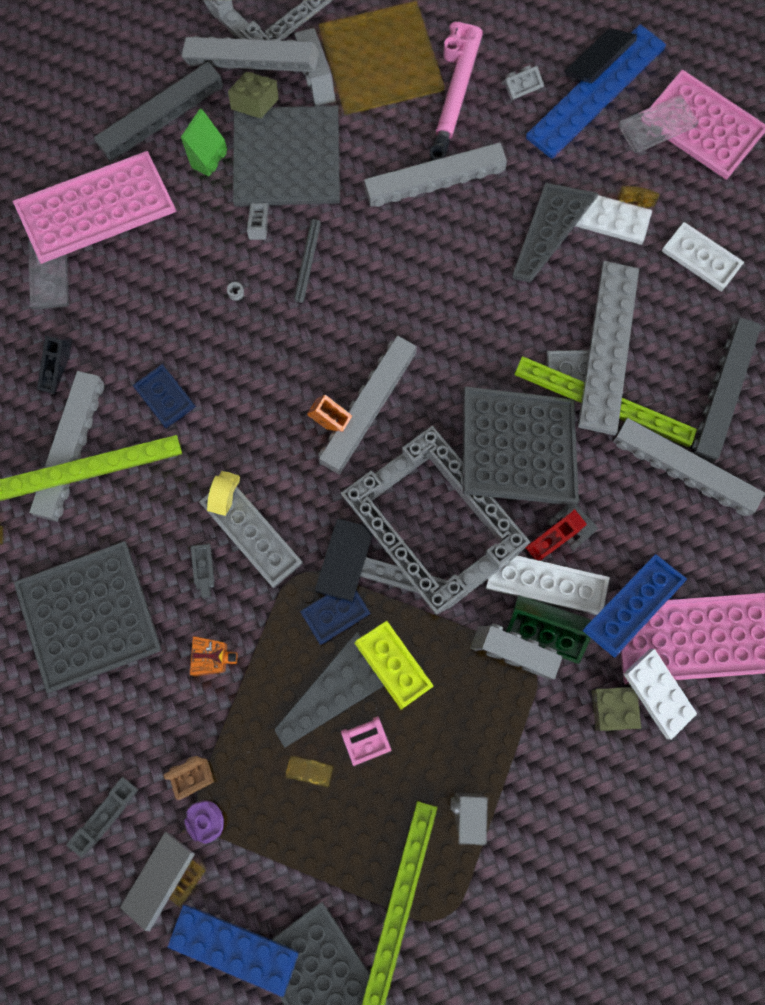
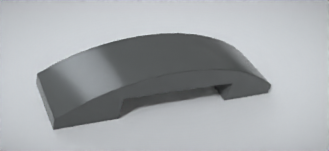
[66,777,138,858]

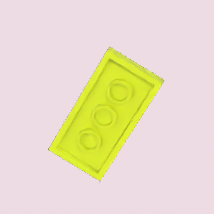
[354,621,433,710]

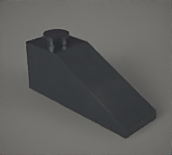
[37,334,72,394]

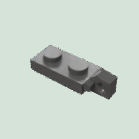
[191,543,215,599]

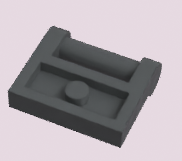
[547,505,599,551]

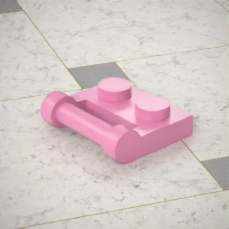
[341,716,392,766]

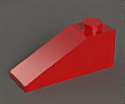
[525,509,587,561]

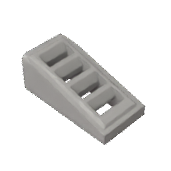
[247,203,269,240]

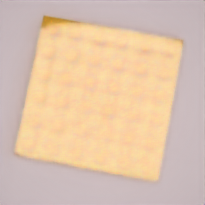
[319,1,445,115]

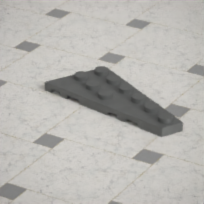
[513,183,598,283]
[275,632,384,748]

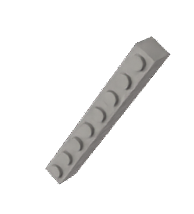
[182,36,319,72]
[364,143,507,207]
[319,336,417,475]
[29,371,104,522]
[613,418,765,517]

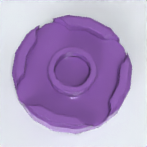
[185,800,224,844]

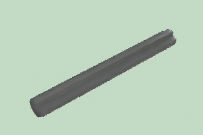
[294,219,321,303]

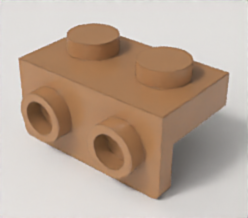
[163,756,214,800]

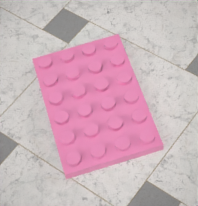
[640,70,765,180]

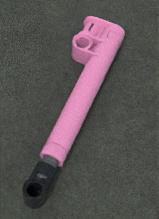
[429,22,483,162]

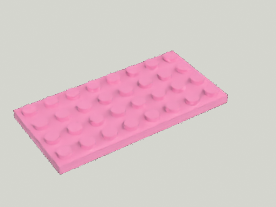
[13,151,176,264]
[620,593,765,684]

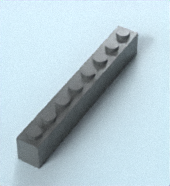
[94,62,223,162]
[691,317,762,463]

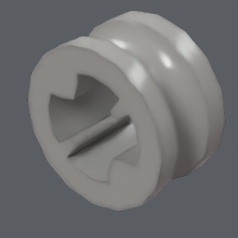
[227,282,244,301]

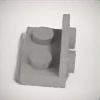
[501,65,544,101]

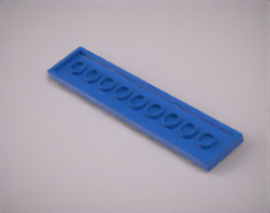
[526,24,666,159]

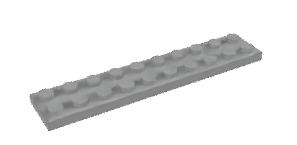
[578,261,639,435]

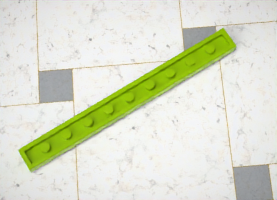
[514,356,697,448]
[0,435,182,501]
[362,801,437,1005]

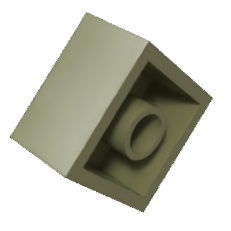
[228,71,278,119]
[592,687,641,731]

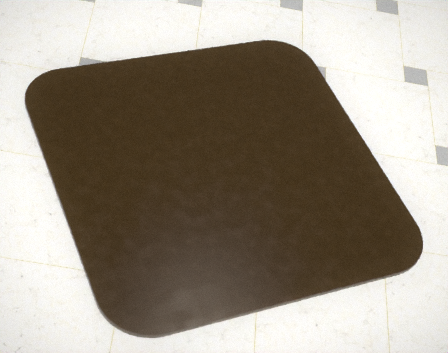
[196,571,537,922]

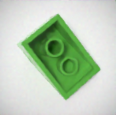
[181,109,227,176]

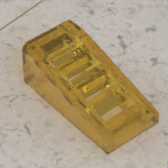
[169,860,206,907]

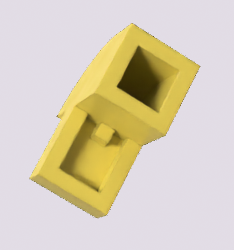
[207,471,240,516]

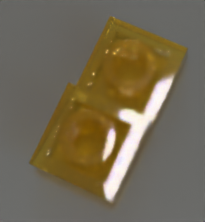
[618,186,659,208]
[285,756,333,787]

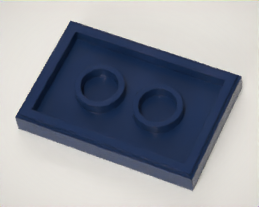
[132,364,196,429]
[300,591,371,646]

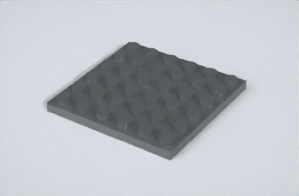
[233,106,340,206]
[463,387,579,505]
[14,541,162,694]

